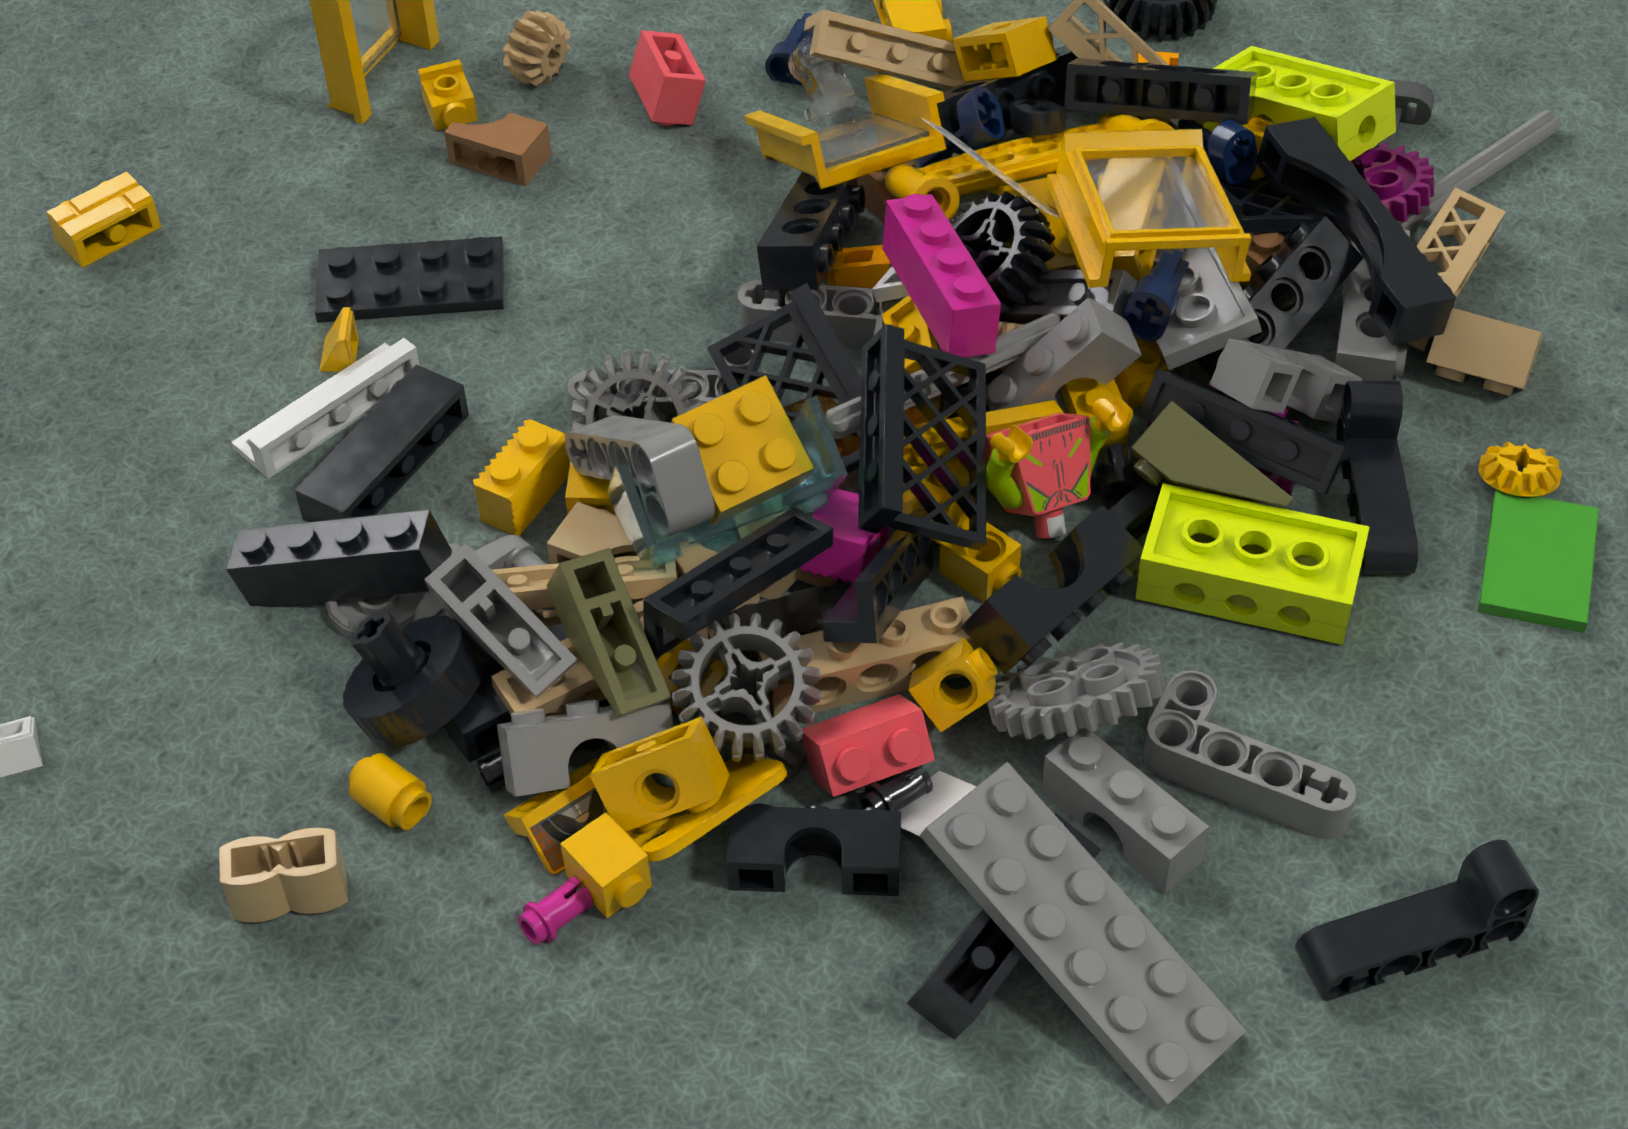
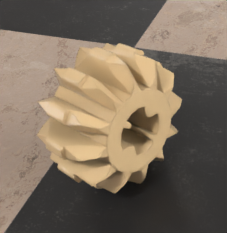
[503,10,570,86]

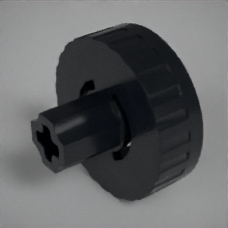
[343,611,485,748]

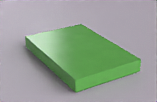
[1477,489,1599,633]

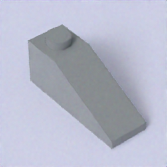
[424,543,578,699]

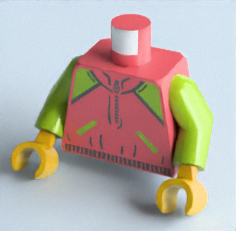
[986,397,1133,539]

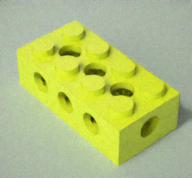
[1203,46,1396,161]
[1135,483,1370,645]

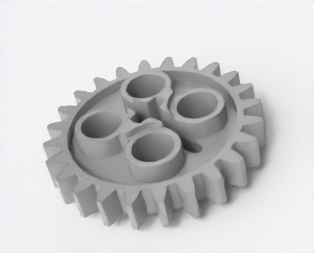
[987,643,1166,739]

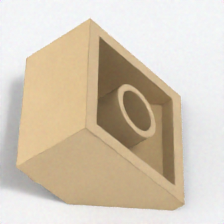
[1426,308,1543,396]

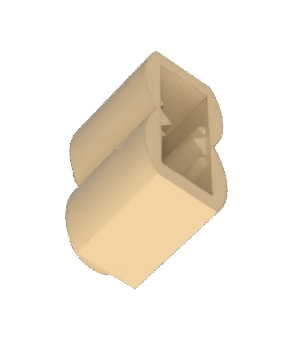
[219,828,348,923]

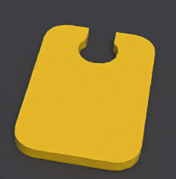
[626,754,787,862]

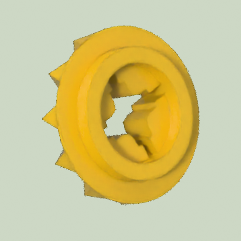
[1478,442,1562,497]

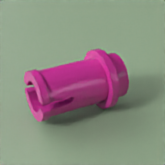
[517,877,593,945]

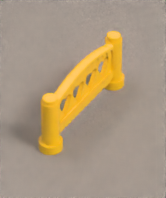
[885,113,1174,220]

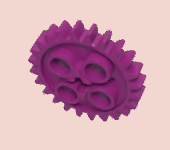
[1321,142,1434,228]

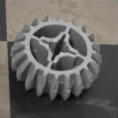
[570,348,704,431]
[672,612,821,762]

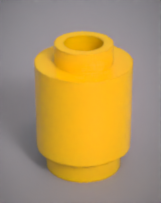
[348,753,432,830]

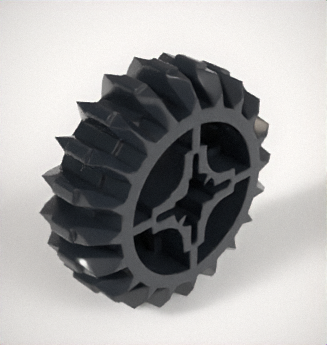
[1103,0,1217,43]
[950,191,1055,315]

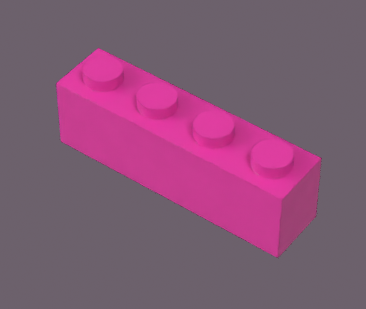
[882,194,1001,358]

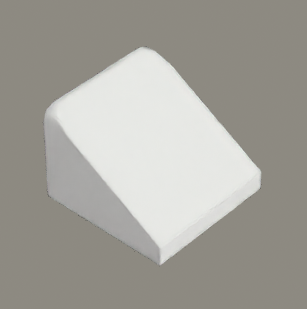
[0,716,43,777]

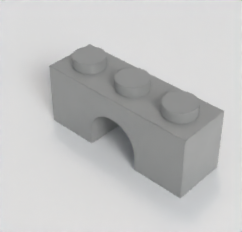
[986,297,1142,414]
[1209,338,1363,423]
[497,700,673,797]
[1042,728,1209,894]

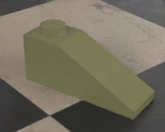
[1131,401,1293,509]
[547,548,671,718]

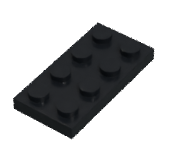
[315,236,504,323]

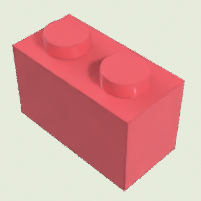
[629,30,706,126]
[802,694,935,797]

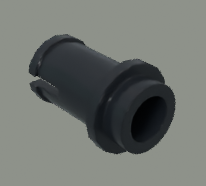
[859,765,933,811]

